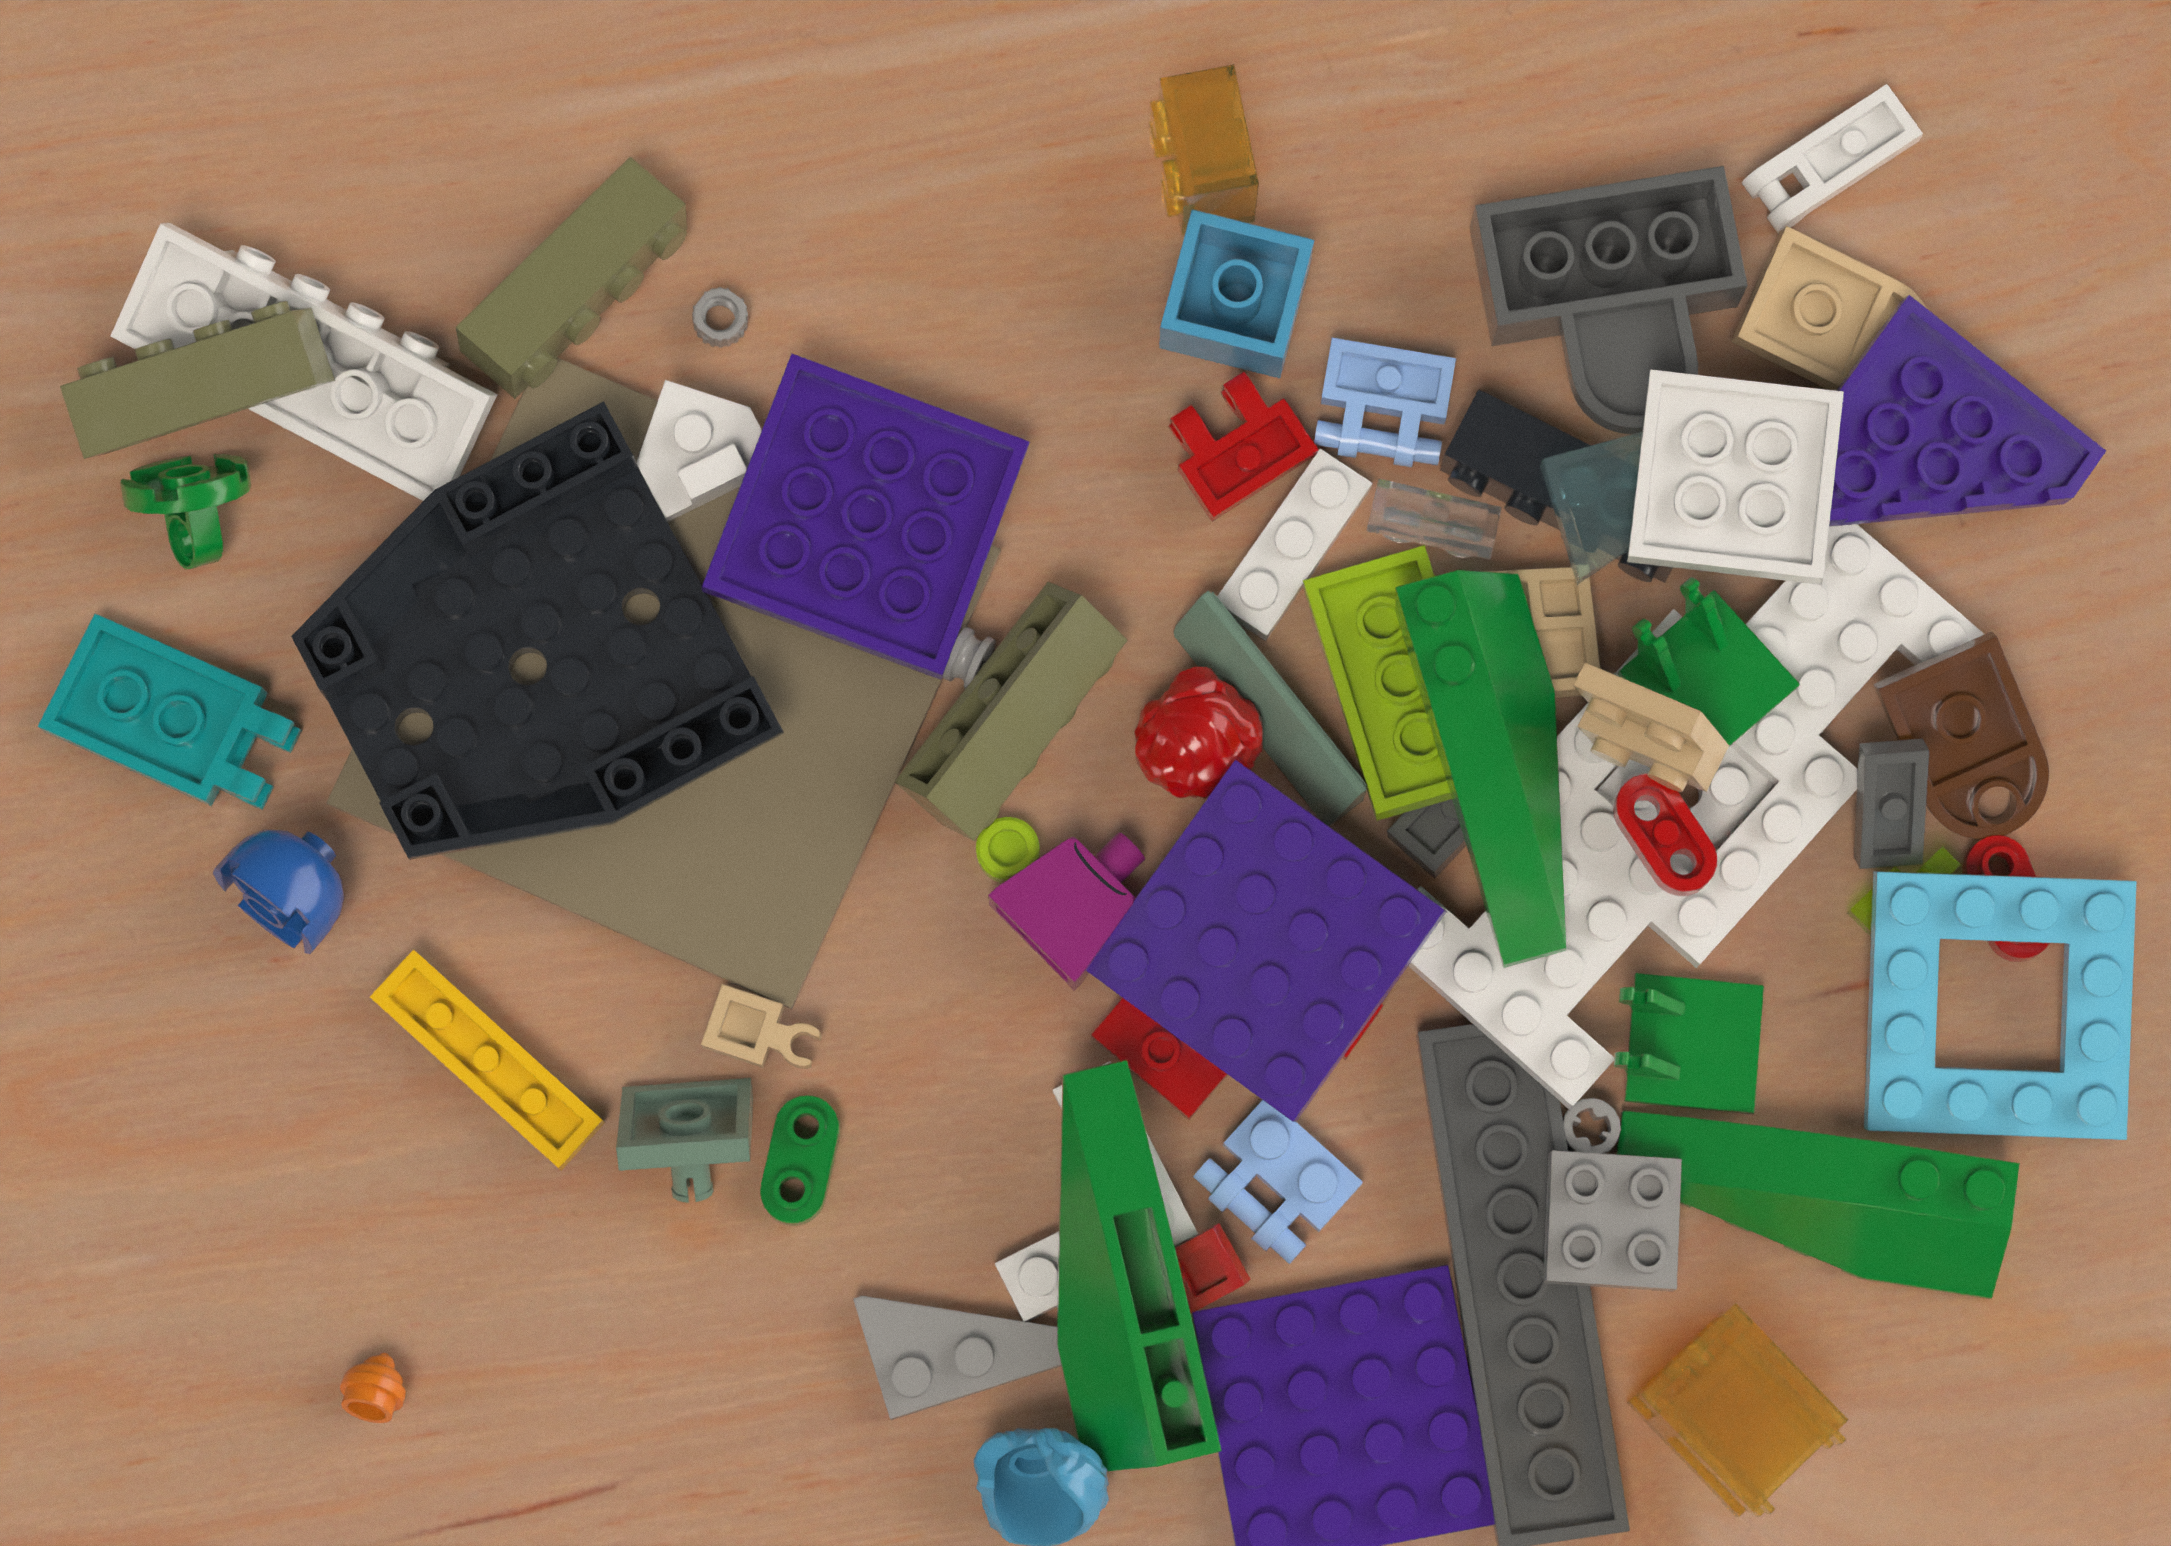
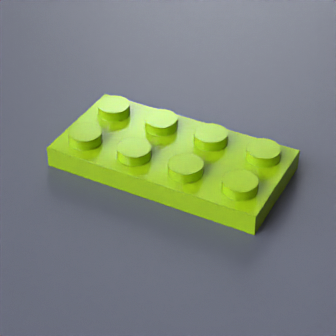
[1303,545,1452,821]

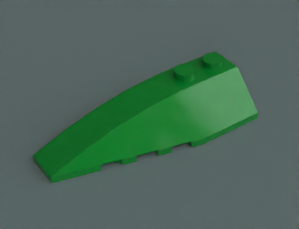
[1395,570,1566,968]
[1616,1111,2020,1299]

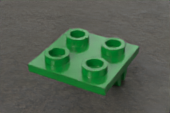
[1617,577,1800,748]
[1614,973,1764,1115]

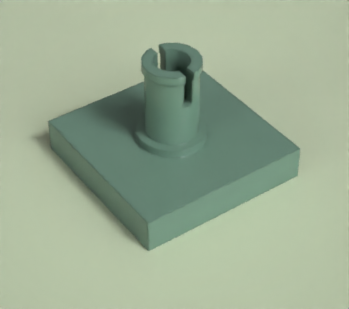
[616,1078,753,1203]

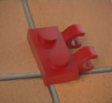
[1168,372,1319,522]

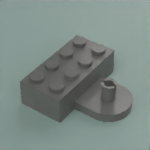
[1470,166,1748,434]

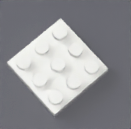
[1627,370,1844,585]

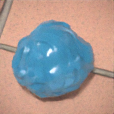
[973,1428,1109,1546]

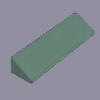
[1173,590,1367,826]

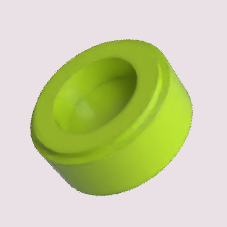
[976,817,1040,883]

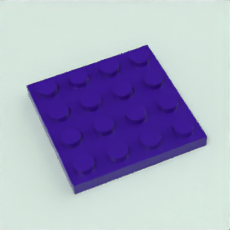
[702,353,1030,680]
[1086,760,1447,1122]
[1192,1265,1495,1546]

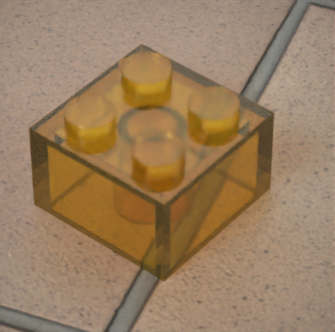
[1148,64,1259,235]

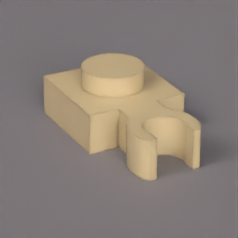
[701,984,822,1069]

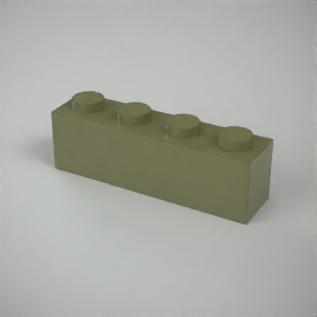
[456,157,687,399]
[60,301,335,459]
[894,582,1127,841]

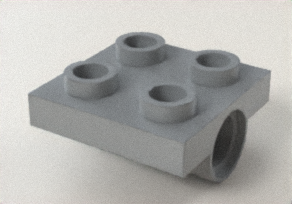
[1543,1150,1682,1292]

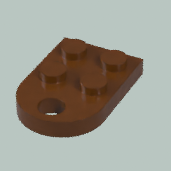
[1874,631,2049,839]

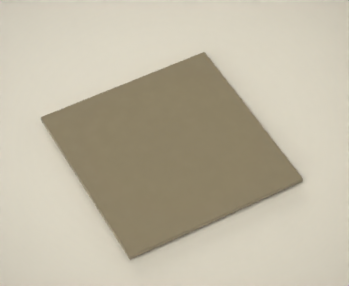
[326,358,1001,1009]

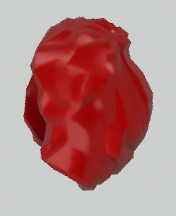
[1134,667,1264,799]

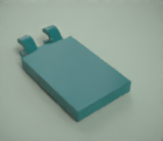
[38,614,302,810]

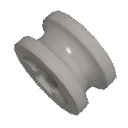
[943,627,996,689]
[1562,1098,1621,1154]

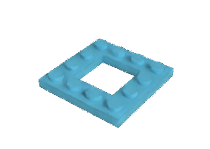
[1864,871,2137,1140]

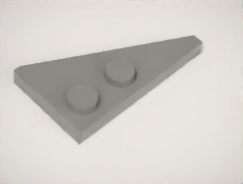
[853,1296,1061,1420]

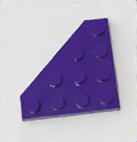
[1829,295,2106,527]

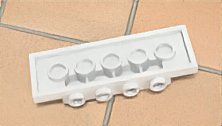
[111,223,497,501]

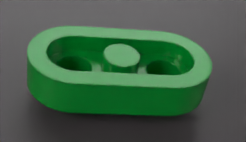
[760,1095,840,1226]

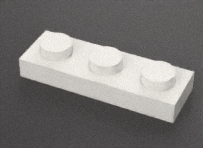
[1217,449,1373,641]

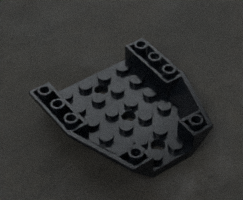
[291,401,784,860]

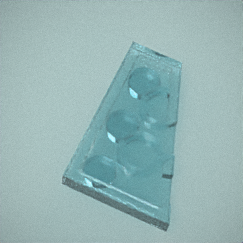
[1540,432,1642,585]

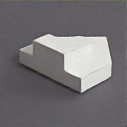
[636,380,762,522]

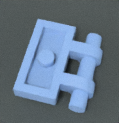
[1314,338,1456,467]
[1193,1100,1363,1264]

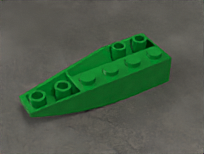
[1056,1060,1221,1471]

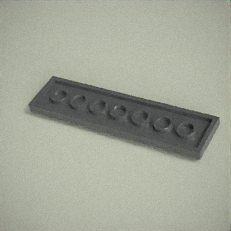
[1416,1024,1630,1546]

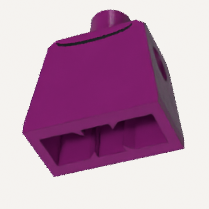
[988,832,1146,991]

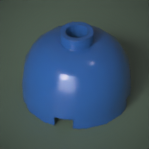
[213,830,345,954]

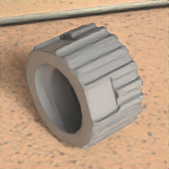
[692,287,748,348]

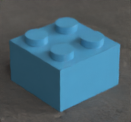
[1159,209,1314,379]

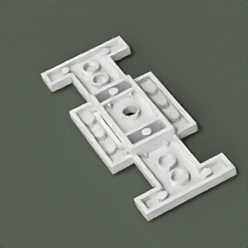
[1409,524,1984,1110]

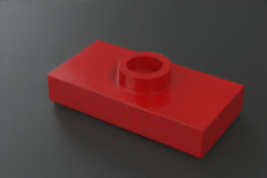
[1091,998,1228,1120]

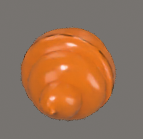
[340,1352,406,1423]

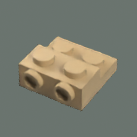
[1573,663,1729,792]

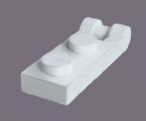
[1742,84,1923,233]

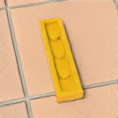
[370,949,605,1171]

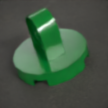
[120,454,251,570]

